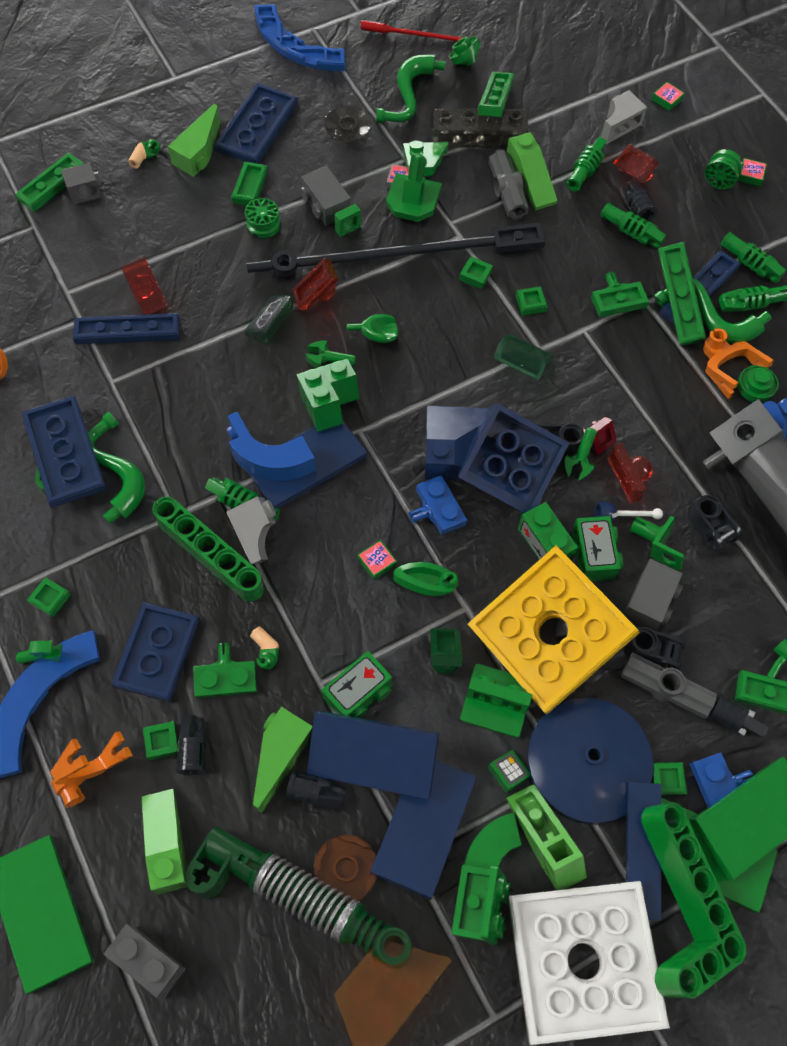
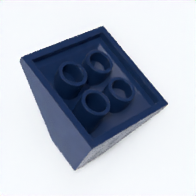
[458,403,569,514]
[424,406,488,481]

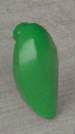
[393,562,458,596]

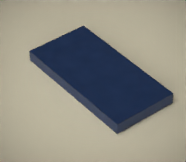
[214,83,298,164]
[21,395,107,508]
[245,421,367,508]
[307,710,439,800]
[370,760,476,900]

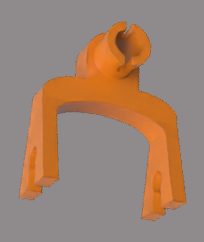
[703,328,774,400]
[50,731,133,808]

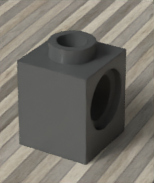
[61,162,103,205]

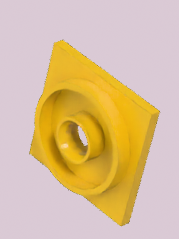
[468,546,640,715]

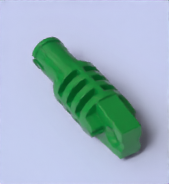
[566,136,607,191]
[600,203,666,249]
[720,232,786,284]
[718,285,787,312]
[205,478,280,522]

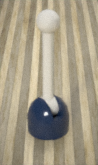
[595,502,663,522]

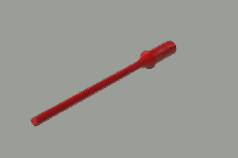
[360,20,463,41]

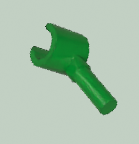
[767,639,787,678]

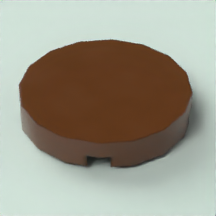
[313,835,377,904]

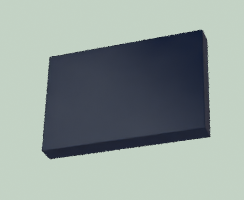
[111,602,200,703]

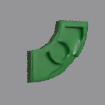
[464,813,521,869]

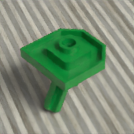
[386,153,442,222]

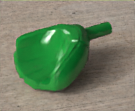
[347,314,399,343]

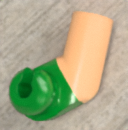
[128,139,160,169]
[250,626,279,669]

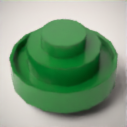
[449,36,481,66]
[737,365,779,403]

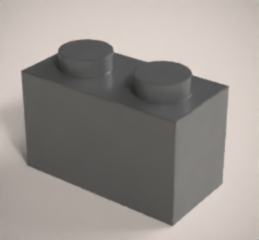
[300,165,351,226]
[623,559,683,631]
[104,924,186,998]

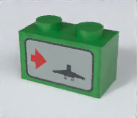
[518,502,578,561]
[572,516,623,581]
[321,651,392,718]

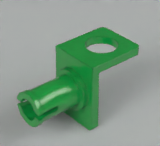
[630,516,685,571]

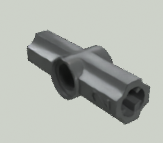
[489,150,529,220]
[620,652,717,719]

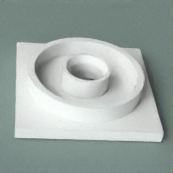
[508,881,670,1045]

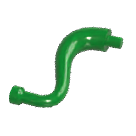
[376,55,445,123]
[653,278,772,344]
[88,412,146,524]

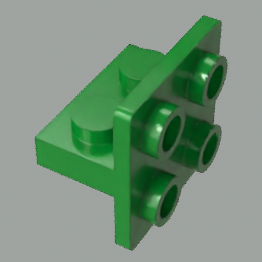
[460,664,532,738]
[451,864,511,946]

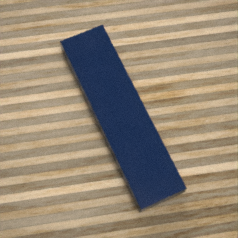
[659,250,741,324]
[73,313,180,344]
[626,782,661,921]

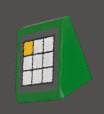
[488,749,531,794]

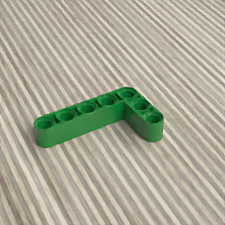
[641,802,746,998]

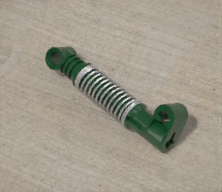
[185,826,413,969]

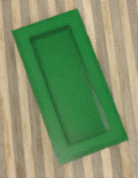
[231,162,268,206]

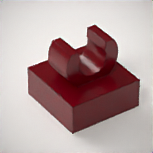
[583,417,617,456]

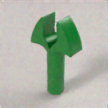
[306,340,356,368]
[565,428,597,480]
[16,641,63,664]

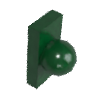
[430,628,463,675]

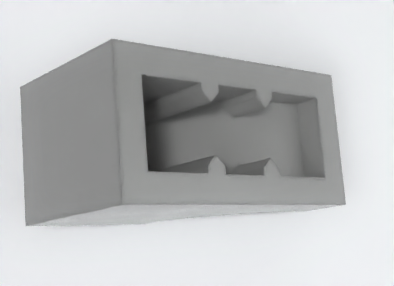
[601,90,647,144]
[226,497,276,565]

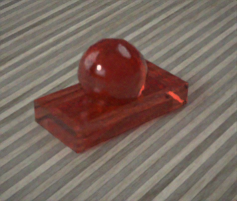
[614,144,659,183]
[120,257,168,315]
[292,258,339,311]
[608,442,653,504]

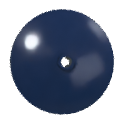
[527,698,653,825]

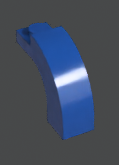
[226,412,316,481]

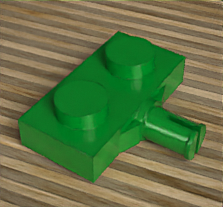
[591,271,649,318]
[193,643,257,698]

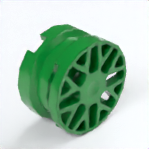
[704,149,744,189]
[244,198,281,238]

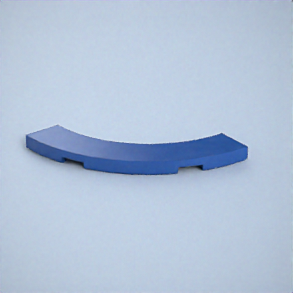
[254,4,346,71]
[0,630,100,778]

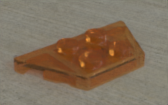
[334,941,452,1046]

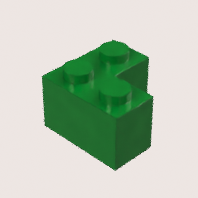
[296,359,360,432]

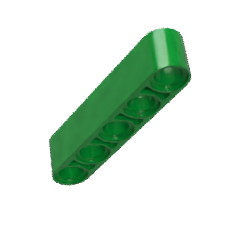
[152,497,264,602]

